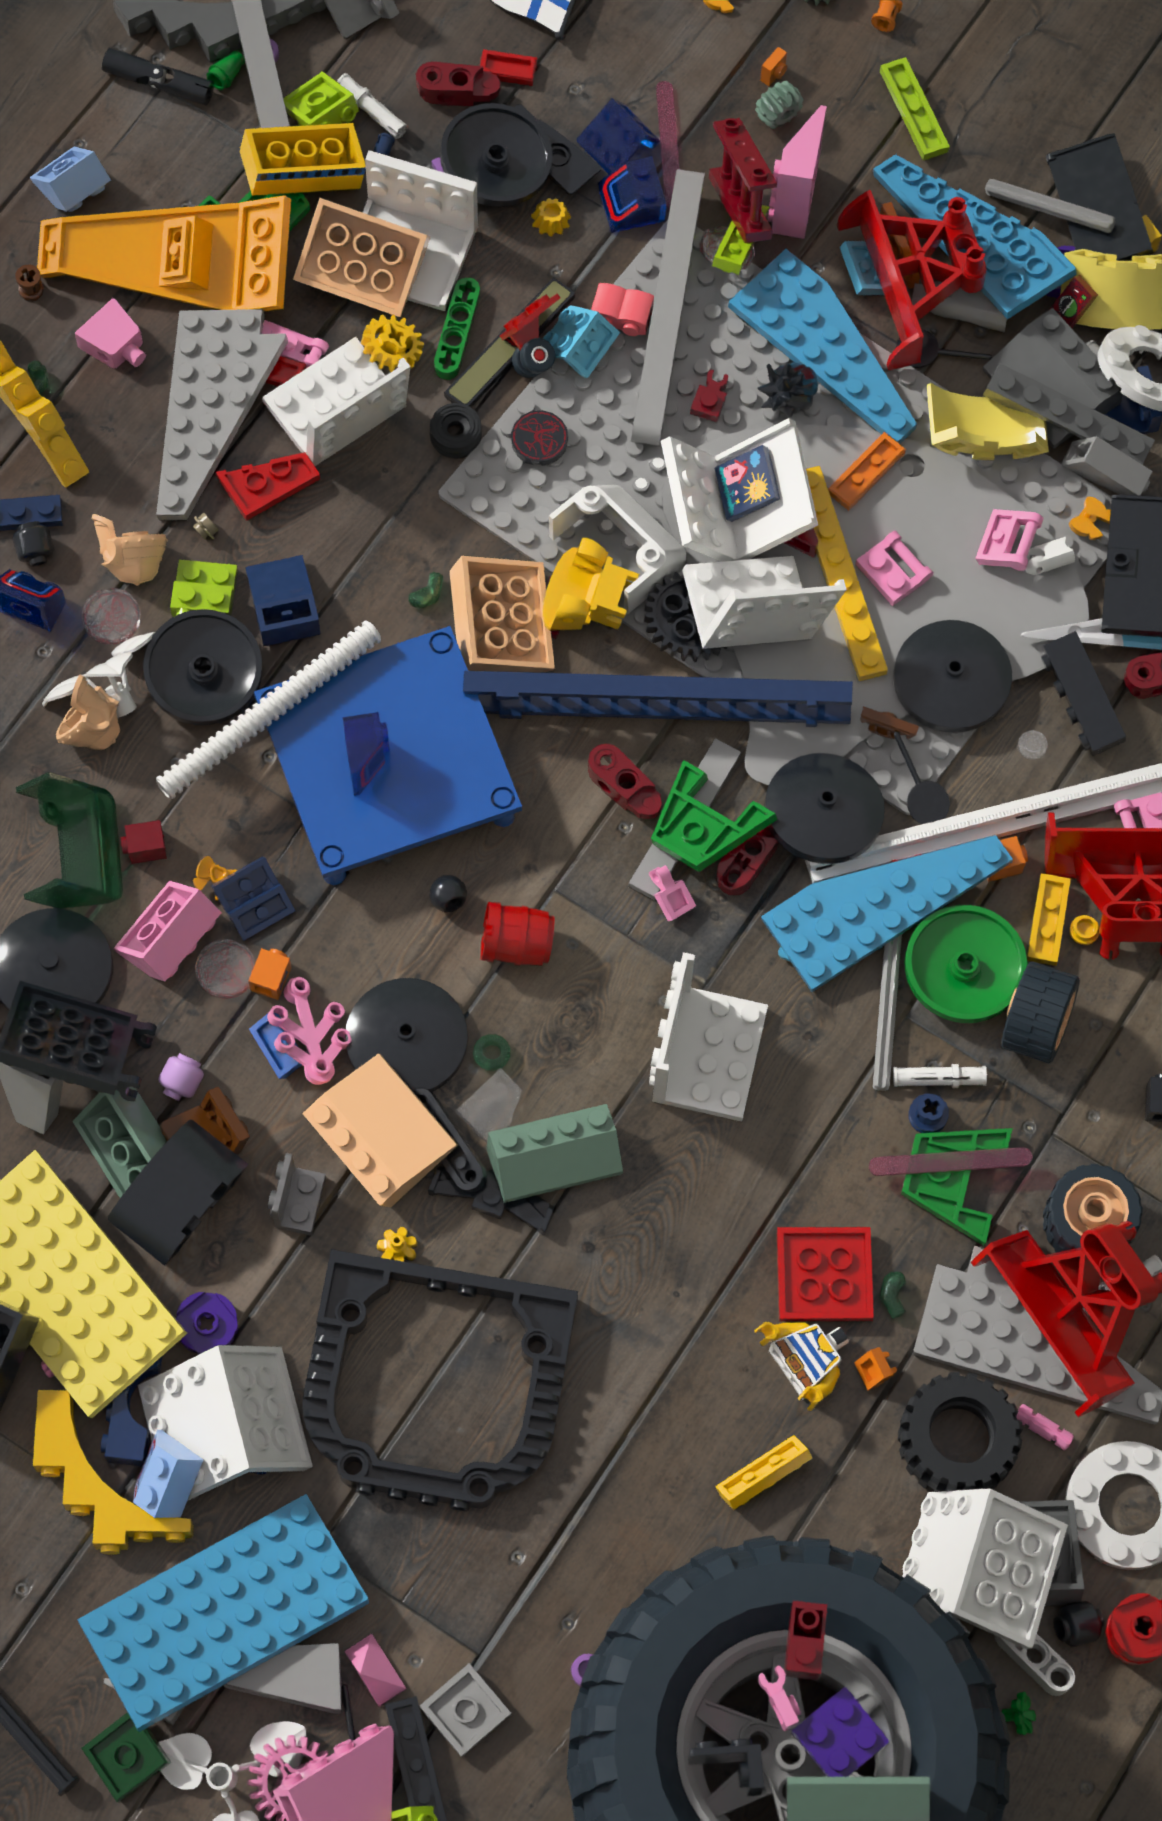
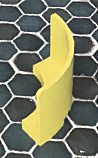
[1060,249,1162,330]
[927,383,1049,460]

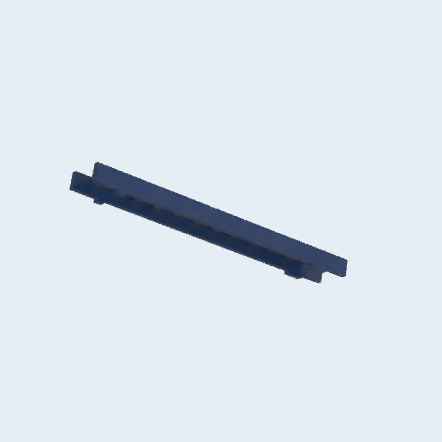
[463,671,853,727]

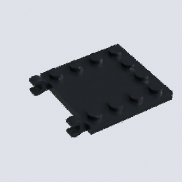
[0,981,157,1102]

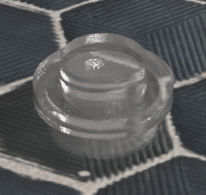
[1018,730,1048,760]

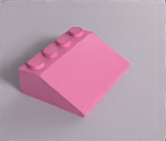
[768,105,827,239]

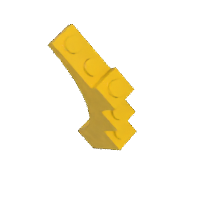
[0,341,90,487]
[33,1390,193,1555]

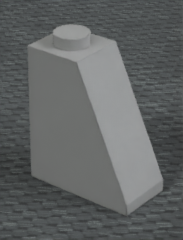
[1061,436,1152,496]
[0,1062,63,1134]

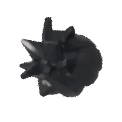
[757,362,818,417]

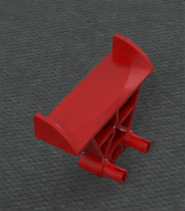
[837,190,986,371]
[1045,812,1162,960]
[971,1221,1162,1417]

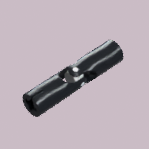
[102,47,214,105]

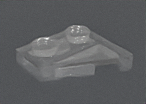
[456,1068,522,1143]

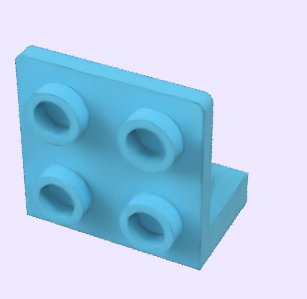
[543,305,620,378]

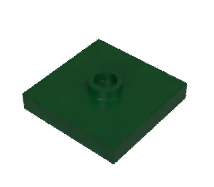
[81,1712,172,1803]

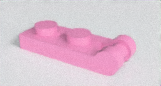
[262,320,329,369]

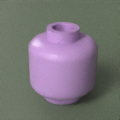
[158,1053,204,1101]

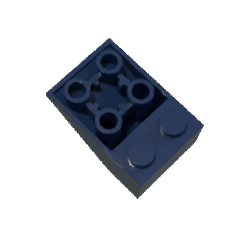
[245,555,321,646]

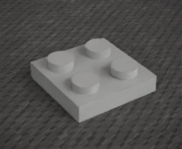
[419,1663,511,1758]

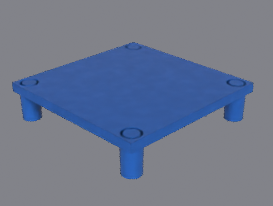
[254,626,522,885]

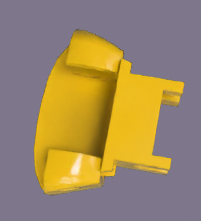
[542,537,639,631]

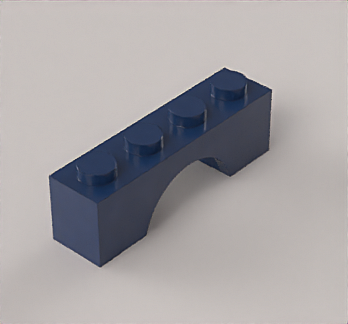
[101,1356,163,1467]

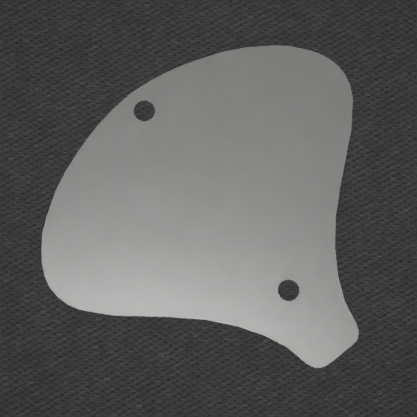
[662,424,1089,786]

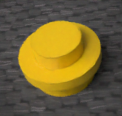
[1069,915,1100,945]

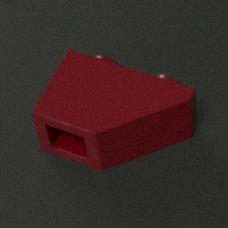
[784,1601,827,1680]

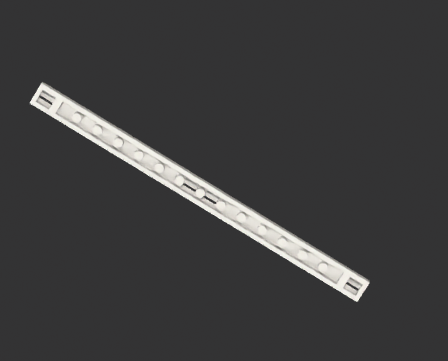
[805,763,1162,884]

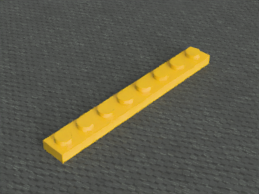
[806,466,888,681]

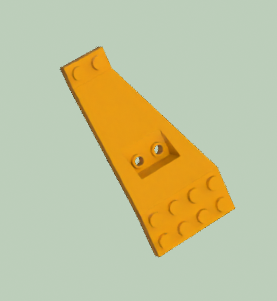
[37,196,291,312]

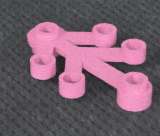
[267,977,351,1085]

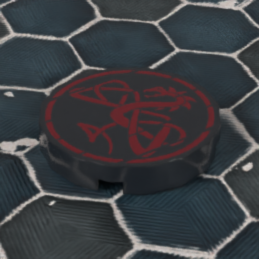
[511,410,568,466]

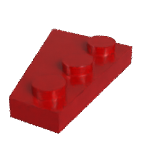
[216,452,320,521]

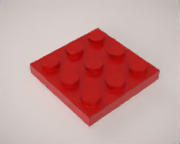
[777,1227,874,1321]

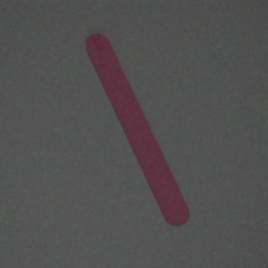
[656,81,679,210]
[869,1147,1032,1176]

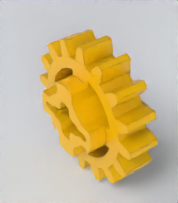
[361,315,424,372]

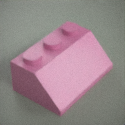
[113,881,222,982]

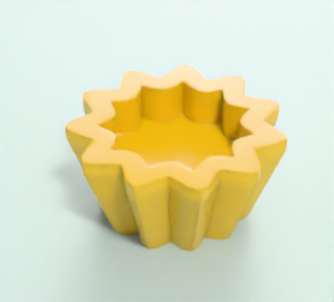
[531,198,571,237]

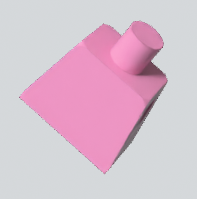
[75,298,146,368]

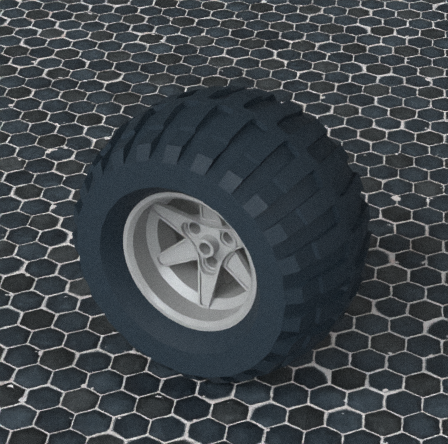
[567,1535,1011,1821]

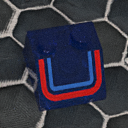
[597,156,667,233]
[0,569,66,632]
[342,712,390,796]

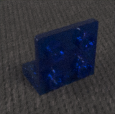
[576,98,660,176]

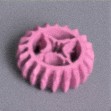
[247,1735,329,1821]

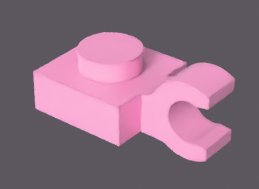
[649,865,696,921]
[758,1665,801,1732]

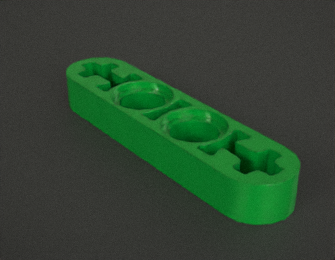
[434,277,480,380]

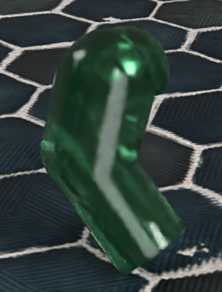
[27,360,49,394]
[408,572,444,608]
[880,1271,906,1319]

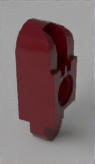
[416,61,500,106]
[1124,652,1162,699]
[588,744,662,819]
[716,826,779,896]

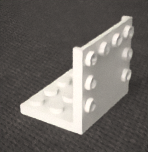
[362,150,478,311]
[262,337,410,466]
[661,418,818,562]
[682,556,847,649]
[649,952,768,1122]
[138,1345,313,1501]
[902,1489,1068,1649]

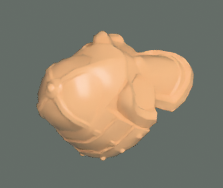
[91,514,168,586]
[56,675,120,750]

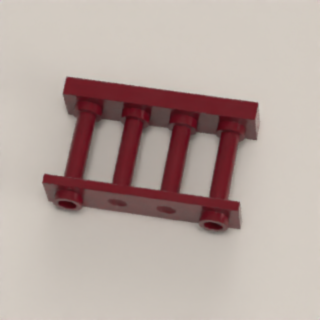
[709,118,777,243]

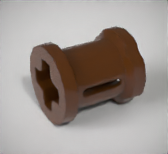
[15,265,44,301]

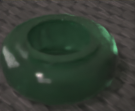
[473,1034,511,1071]

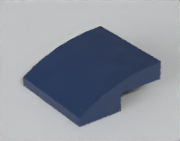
[211,856,296,941]

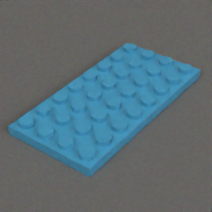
[77,1494,369,1732]

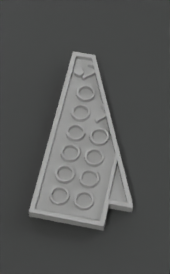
[156,309,288,520]
[912,1246,1162,1425]

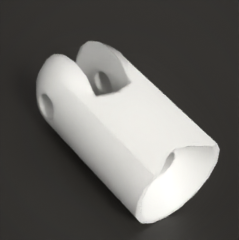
[1025,537,1075,575]

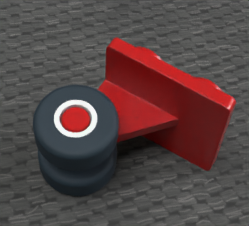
[500,293,561,378]

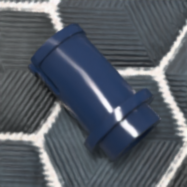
[373,133,395,156]

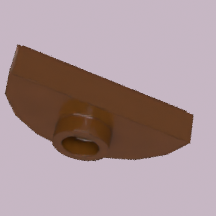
[860,706,919,739]

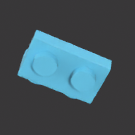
[839,241,884,295]

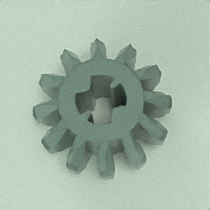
[755,81,804,129]

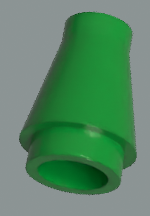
[207,51,245,90]

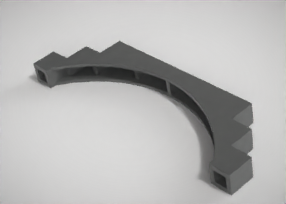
[113,0,327,62]

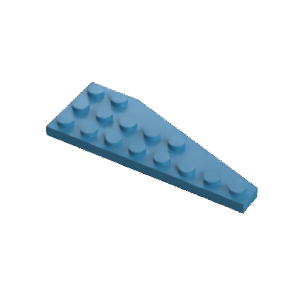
[873,154,1076,319]
[728,249,917,444]
[761,835,1013,992]

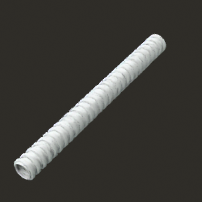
[156,620,381,799]

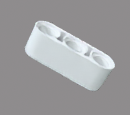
[994,1634,1075,1696]

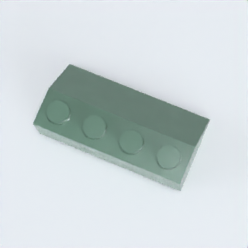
[72,1087,167,1198]
[486,1104,623,1203]
[787,1777,930,1821]

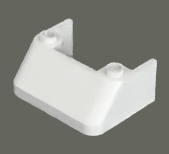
[549,484,686,614]

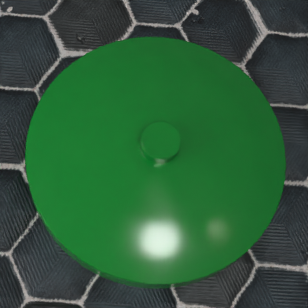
[905,905,1027,1023]

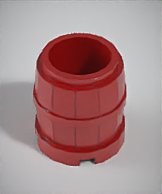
[480,902,555,966]
[1105,1593,1162,1665]

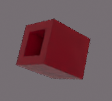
[120,820,167,864]

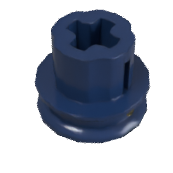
[908,1093,949,1133]

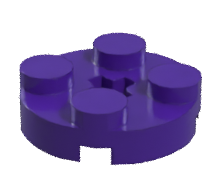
[176,1292,239,1355]

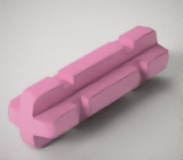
[1016,1404,1074,1450]

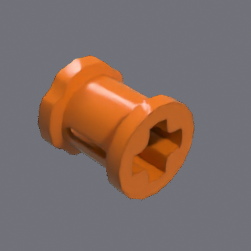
[871,0,903,32]

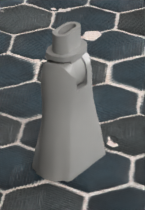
[912,281,1007,333]

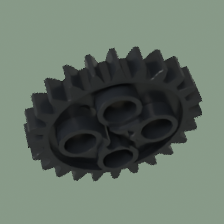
[644,572,728,662]

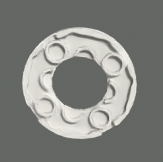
[1098,325,1162,411]
[1065,1441,1162,1570]

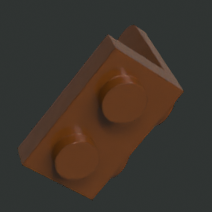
[160,1086,250,1155]

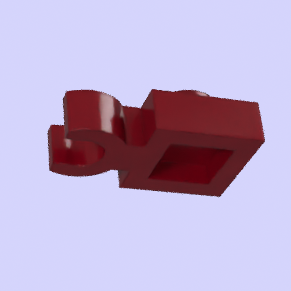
[690,370,728,422]

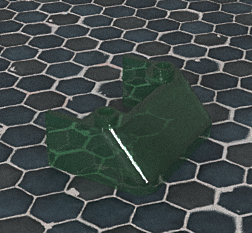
[16,772,123,909]

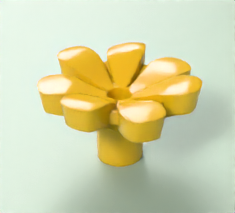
[376,1227,418,1262]

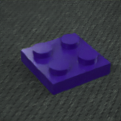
[791,1687,890,1777]

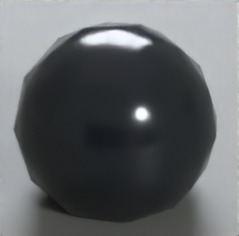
[429,875,467,913]

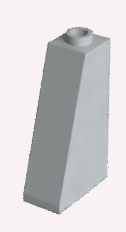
[223,1643,342,1714]

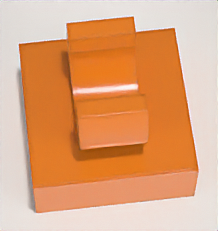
[854,1347,897,1390]

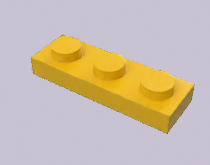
[1027,873,1071,966]
[715,1435,812,1510]

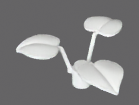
[42,632,155,718]
[158,1722,306,1821]

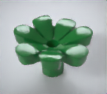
[1001,1691,1036,1735]

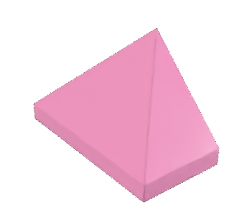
[344,1634,406,1707]

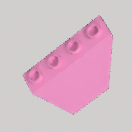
[273,1724,394,1821]

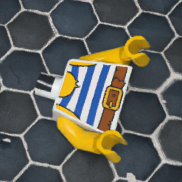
[754,1322,849,1411]

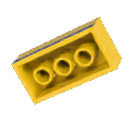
[240,123,366,195]

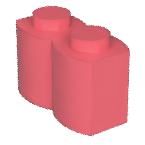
[591,283,654,336]

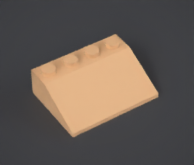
[293,198,431,317]
[450,556,555,673]
[302,1054,458,1207]

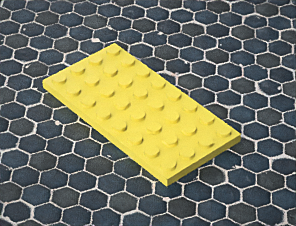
[0,1150,187,1418]

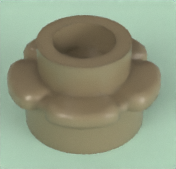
[193,513,219,539]

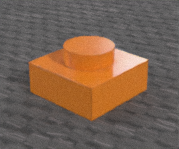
[760,47,787,86]

